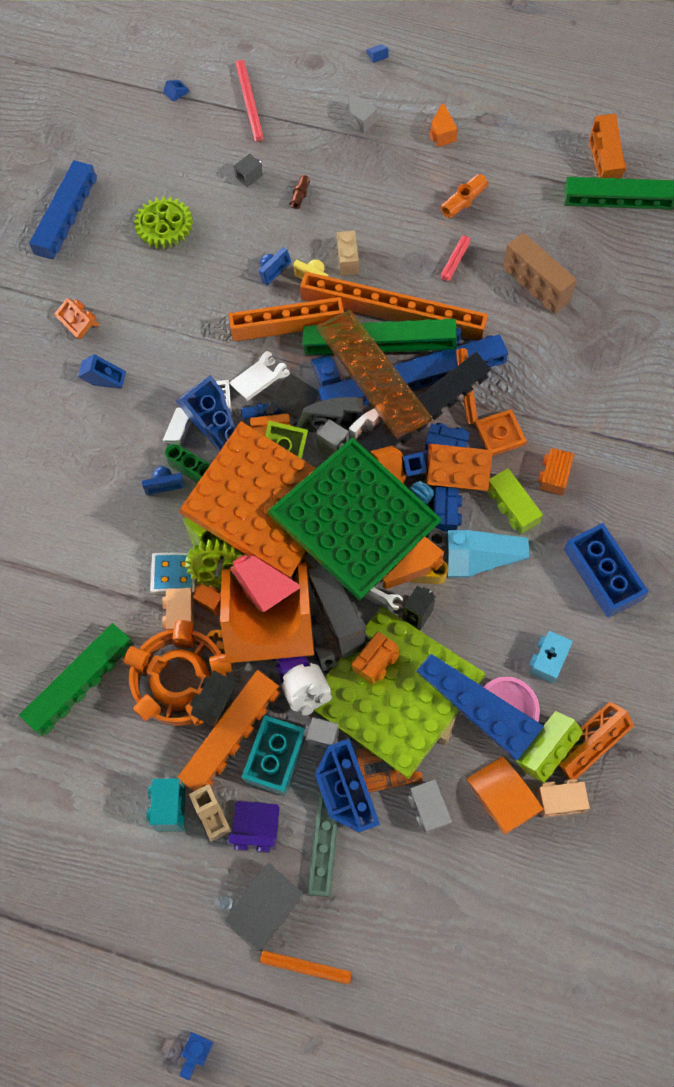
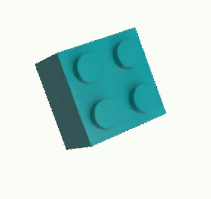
[146,778,186,832]

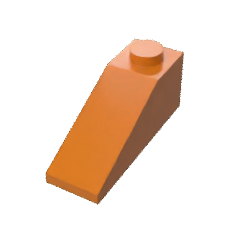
[382,537,444,590]

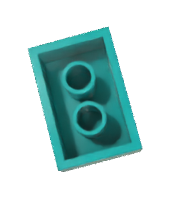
[241,715,306,797]

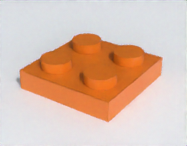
[475,409,527,456]

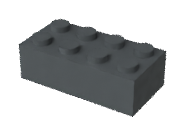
[307,565,368,658]

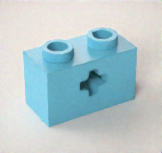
[529,630,573,684]

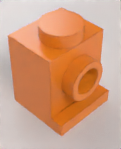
[193,584,221,616]

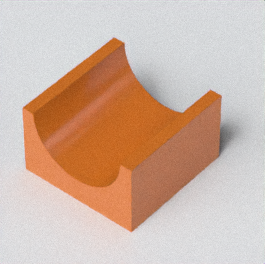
[220,562,314,663]

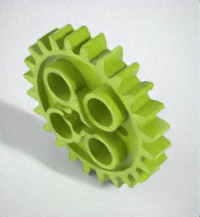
[134,196,193,249]
[185,539,248,592]

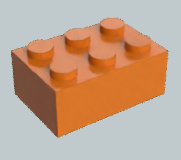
[425,444,493,491]

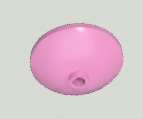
[484,677,540,722]

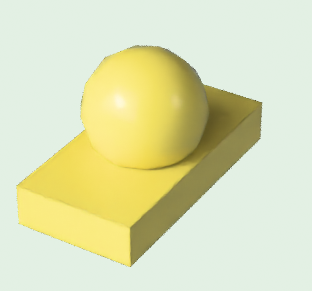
[293,259,328,279]

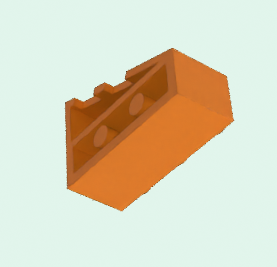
[589,113,626,179]

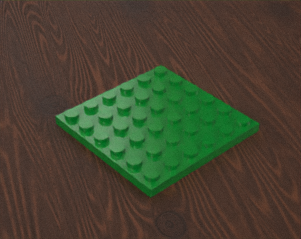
[267,437,442,601]

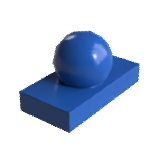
[258,247,291,286]
[142,466,185,495]

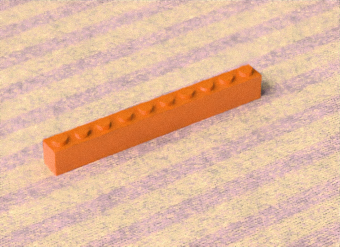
[300,272,488,341]

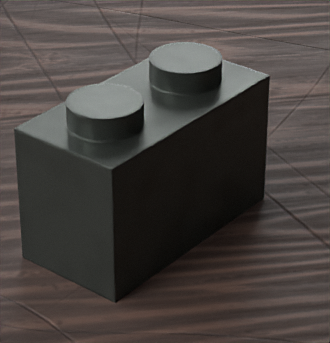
[403,586,436,630]
[190,670,237,727]

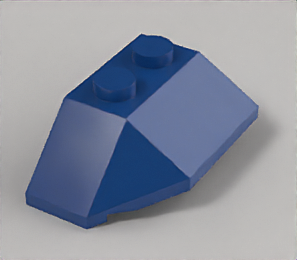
[315,738,380,833]

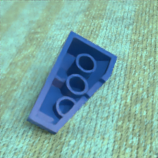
[176,375,236,452]

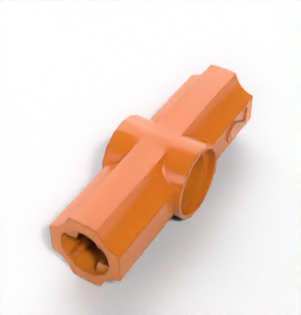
[440,174,488,218]

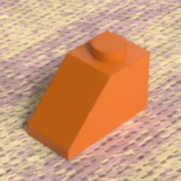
[429,104,458,147]

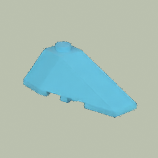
[447,530,529,578]

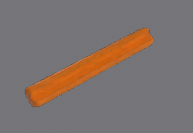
[456,348,478,425]
[260,951,352,984]

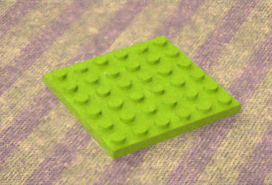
[313,606,486,779]

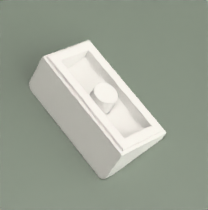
[163,408,192,446]

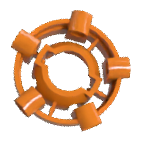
[124,620,233,726]

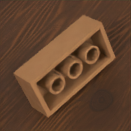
[503,232,577,314]

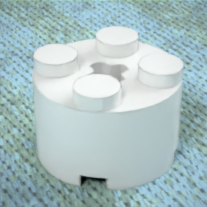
[281,663,332,715]

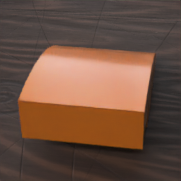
[466,756,544,835]

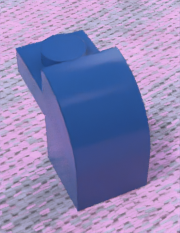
[402,449,428,476]

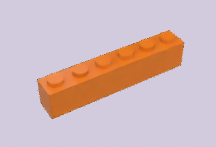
[228,297,344,342]
[177,670,281,791]

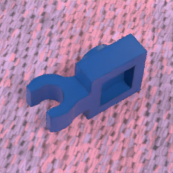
[179,1032,214,1080]

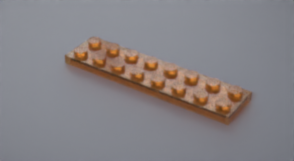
[317,310,432,439]

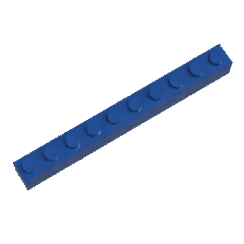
[318,334,508,406]

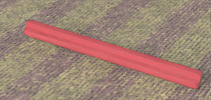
[236,59,263,142]

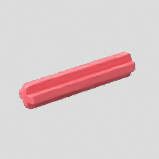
[441,235,471,282]

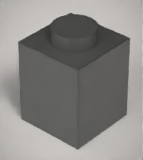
[234,154,263,187]

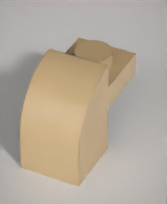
[189,784,232,842]

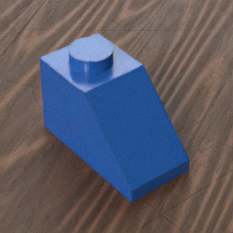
[78,354,126,389]
[311,355,341,387]

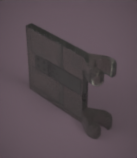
[264,374,319,427]

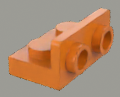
[54,297,100,339]

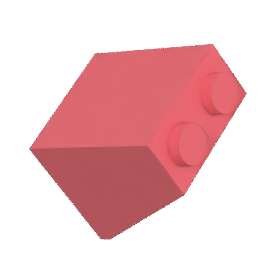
[230,555,301,612]

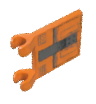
[356,748,423,793]

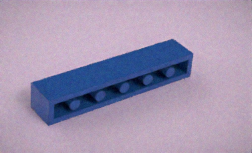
[29,160,97,260]

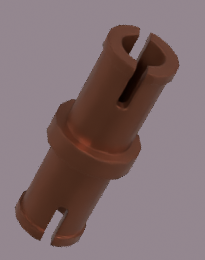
[289,175,310,209]

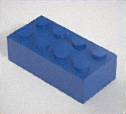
[564,523,649,618]

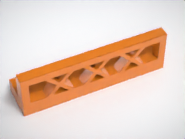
[558,701,634,780]

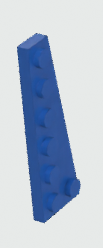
[416,654,544,760]

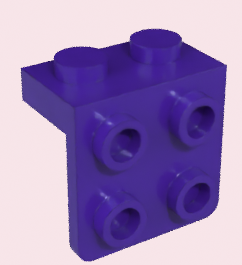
[228,801,280,853]

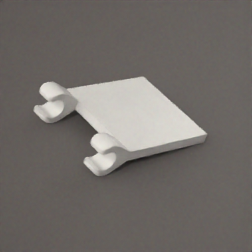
[229,351,290,401]
[364,588,404,617]

